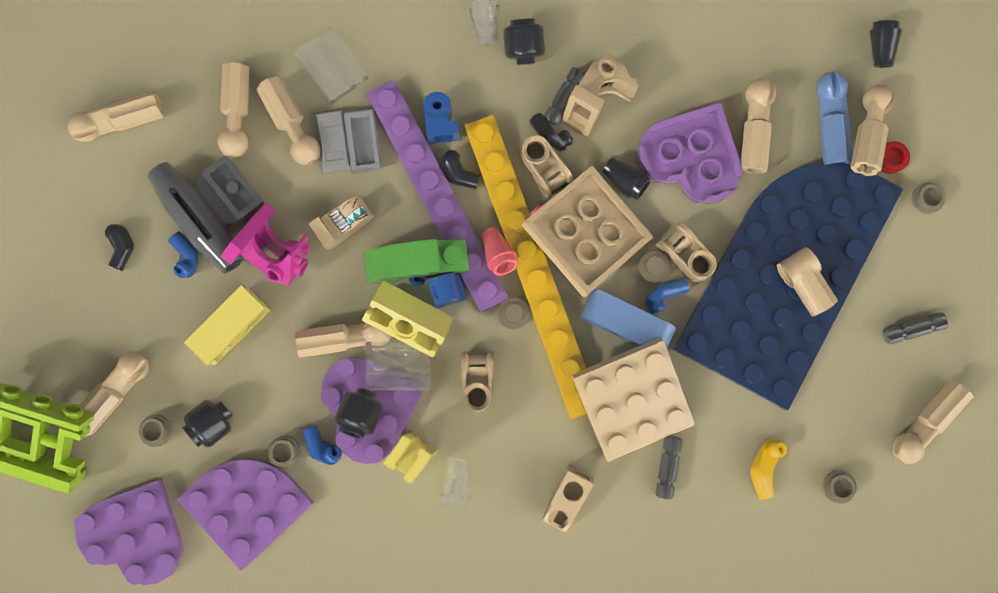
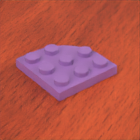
[177,459,314,570]

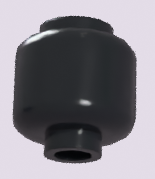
[503,18,545,65]
[334,388,382,439]
[182,400,232,447]

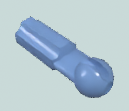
[816,71,853,165]

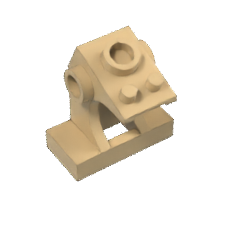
[561,52,639,137]

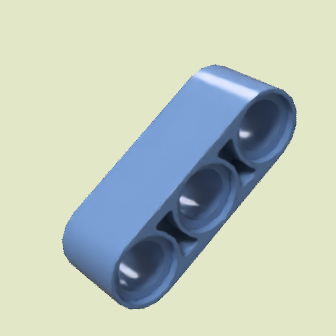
[580,288,676,348]

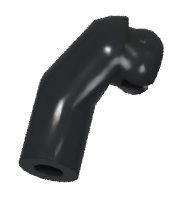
[530,113,573,151]
[441,150,480,190]

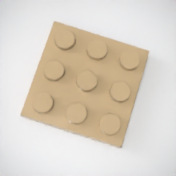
[521,166,653,298]
[571,337,695,462]

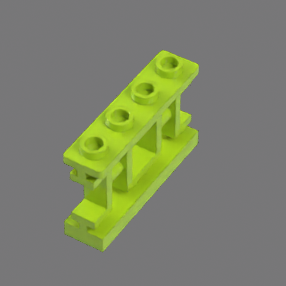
[0,383,95,494]

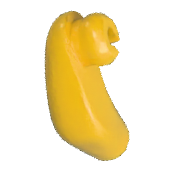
[750,438,787,500]

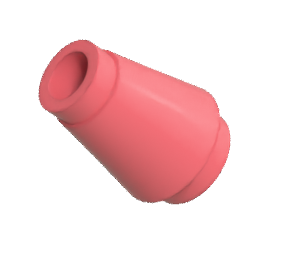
[481,227,517,276]

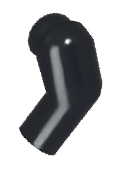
[105,224,134,271]

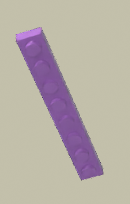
[366,79,509,313]

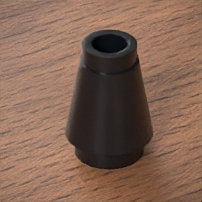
[869,20,902,68]
[602,158,651,200]

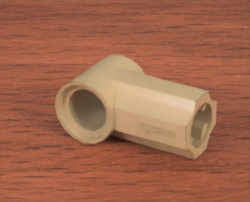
[777,247,838,316]

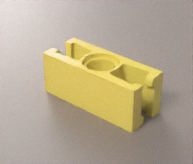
[362,280,454,357]
[184,285,271,365]
[383,431,437,483]

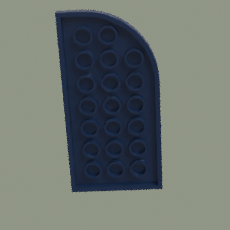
[673,163,903,411]

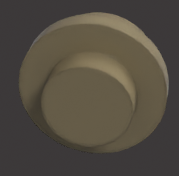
[912,182,945,214]
[638,251,671,283]
[498,298,530,329]
[139,415,172,447]
[268,436,301,468]
[823,471,856,503]

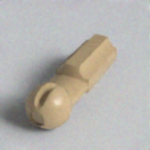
[218,62,250,158]
[256,75,321,165]
[741,78,777,174]
[850,85,895,176]
[67,90,165,142]
[295,322,392,358]
[79,351,149,437]
[891,379,974,464]

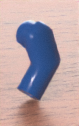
[168,231,199,278]

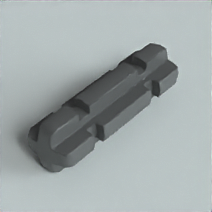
[544,67,585,126]
[883,313,948,344]
[655,436,683,500]

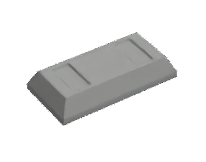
[343,108,383,174]
[314,109,351,174]

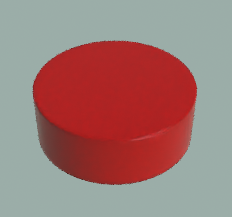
[881,141,910,174]

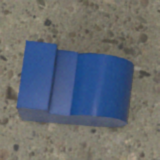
[423,92,460,144]
[427,273,467,309]

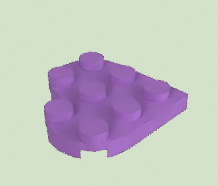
[638,103,742,204]
[321,358,425,464]
[75,479,184,585]

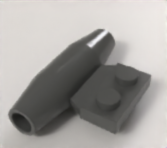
[148,155,265,274]

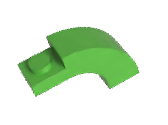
[363,239,469,285]

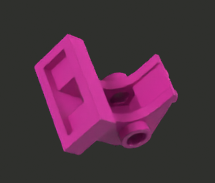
[220,202,311,286]

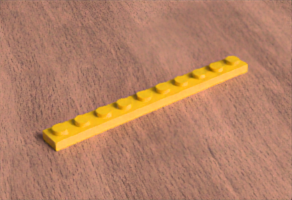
[464,115,587,420]

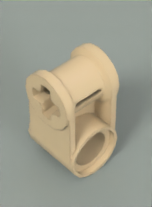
[521,135,574,198]
[656,222,717,282]
[461,351,494,412]

